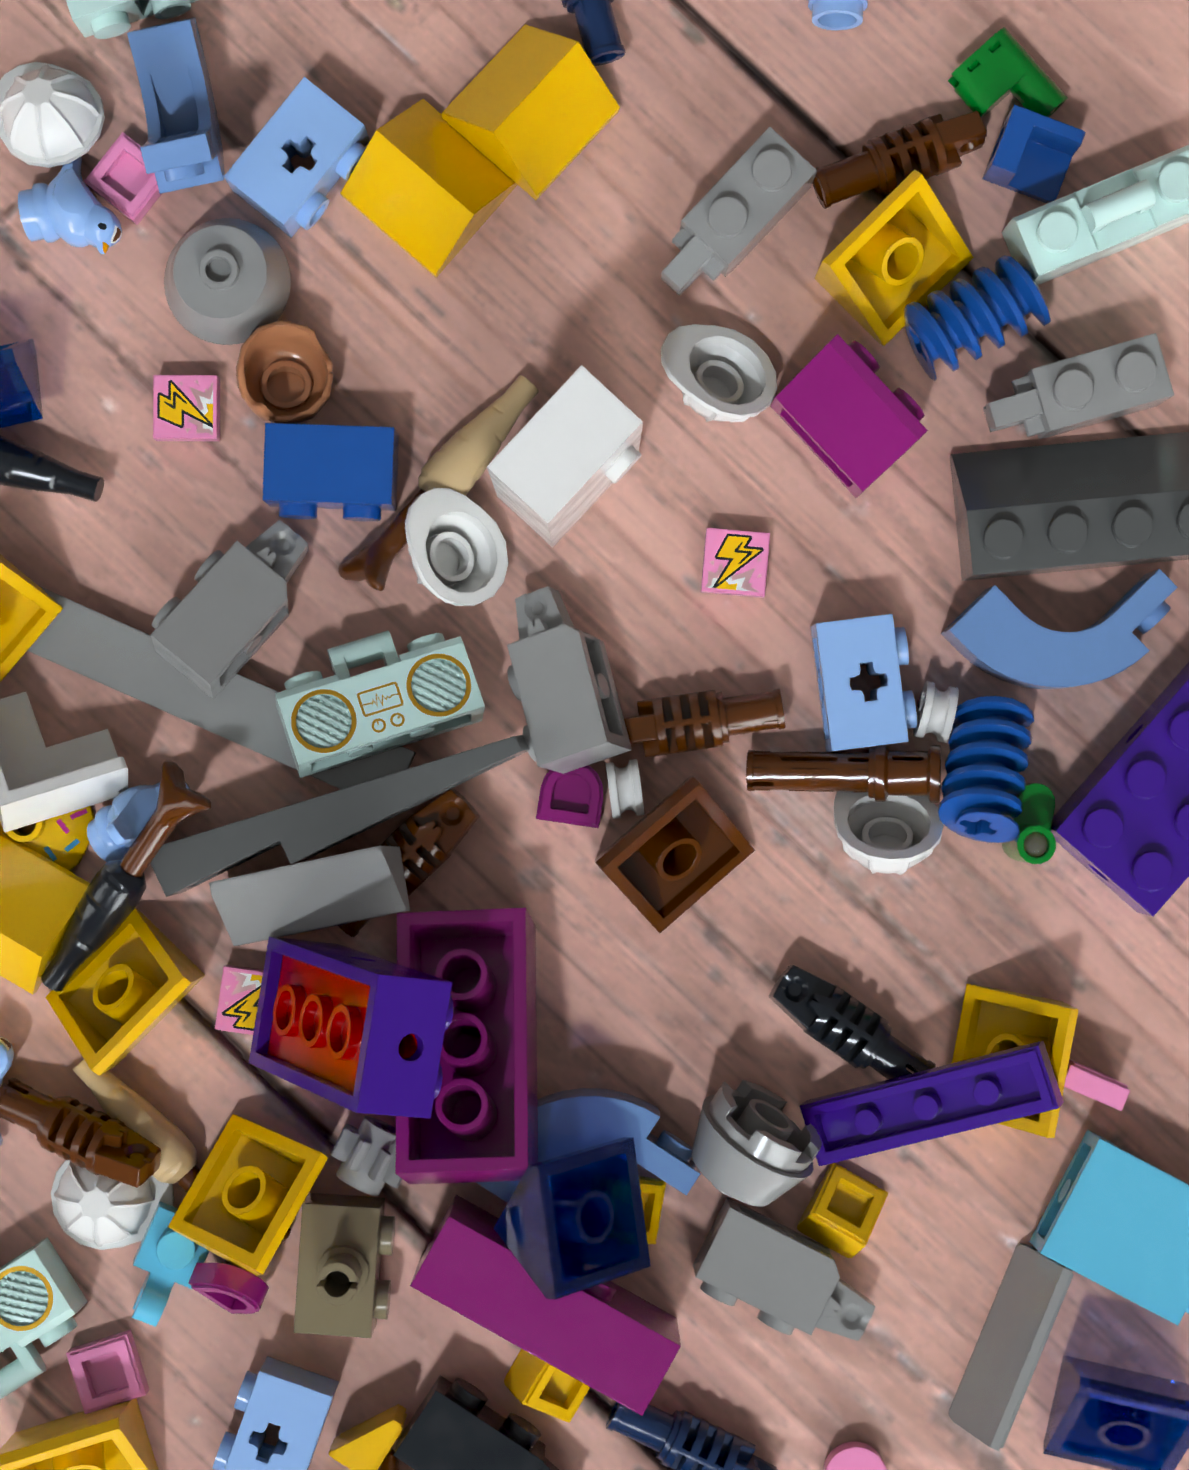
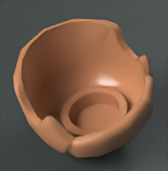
[236,320,333,424]

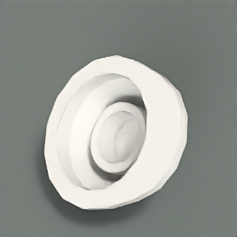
[0,62,105,168]
[661,324,777,422]
[405,488,508,606]
[833,791,944,875]
[51,1160,175,1250]

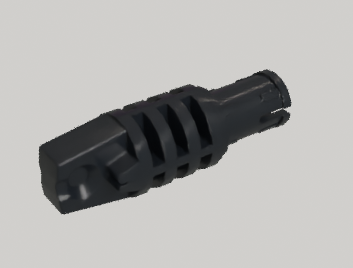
[769,965,936,1079]

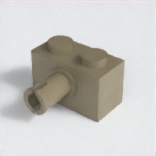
[294,1193,395,1338]

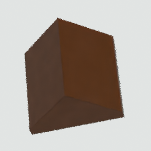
[595,776,755,933]

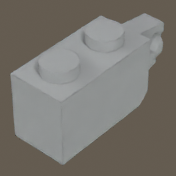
[661,127,817,296]
[983,333,1174,439]
[151,520,308,700]
[507,586,632,774]
[693,1197,875,1341]

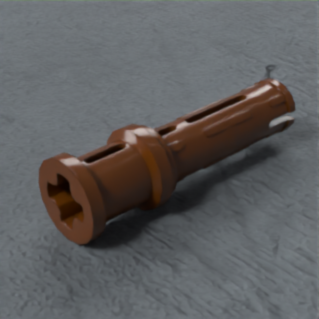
[746,745,941,803]

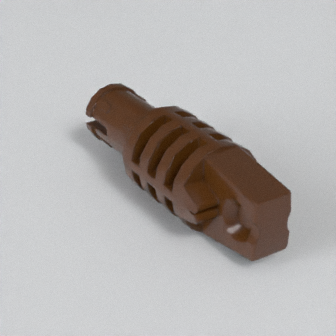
[812,111,987,209]
[624,689,786,757]
[338,789,480,937]
[0,1078,161,1188]

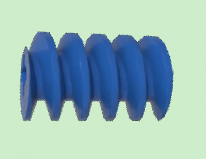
[904,255,1051,381]
[938,696,1034,843]

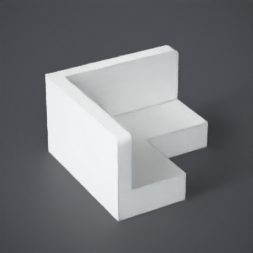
[0,692,128,833]

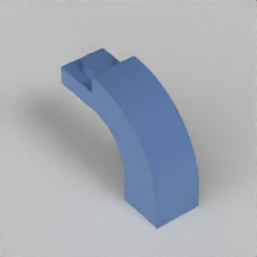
[127,17,225,194]
[941,569,1178,689]
[476,1088,701,1212]

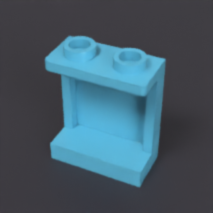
[1029,1129,1189,1326]

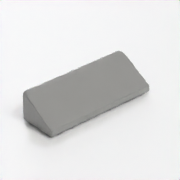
[209,846,410,946]
[949,1243,1074,1451]

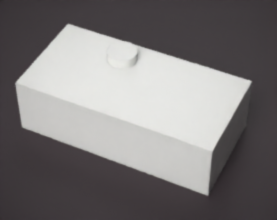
[487,365,643,548]

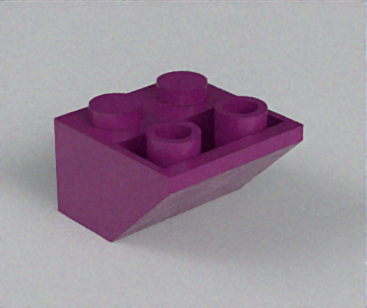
[770,334,928,498]

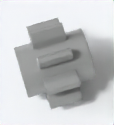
[330,1116,402,1196]

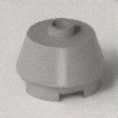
[164,218,291,345]
[692,1080,822,1207]

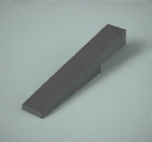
[150,735,530,897]

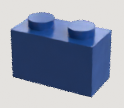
[263,423,399,521]

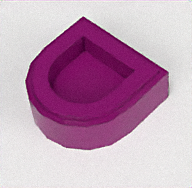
[536,765,603,828]
[188,1263,269,1314]

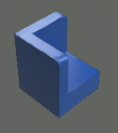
[982,104,1086,204]

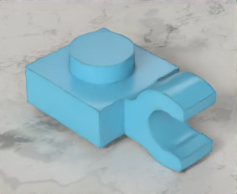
[132,1201,209,1327]

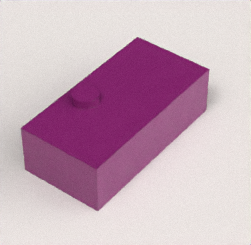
[395,907,538,1184]
[410,1195,681,1416]

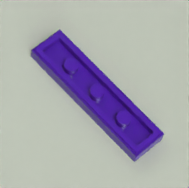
[800,1040,1064,1166]

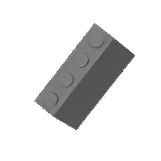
[950,432,1189,581]

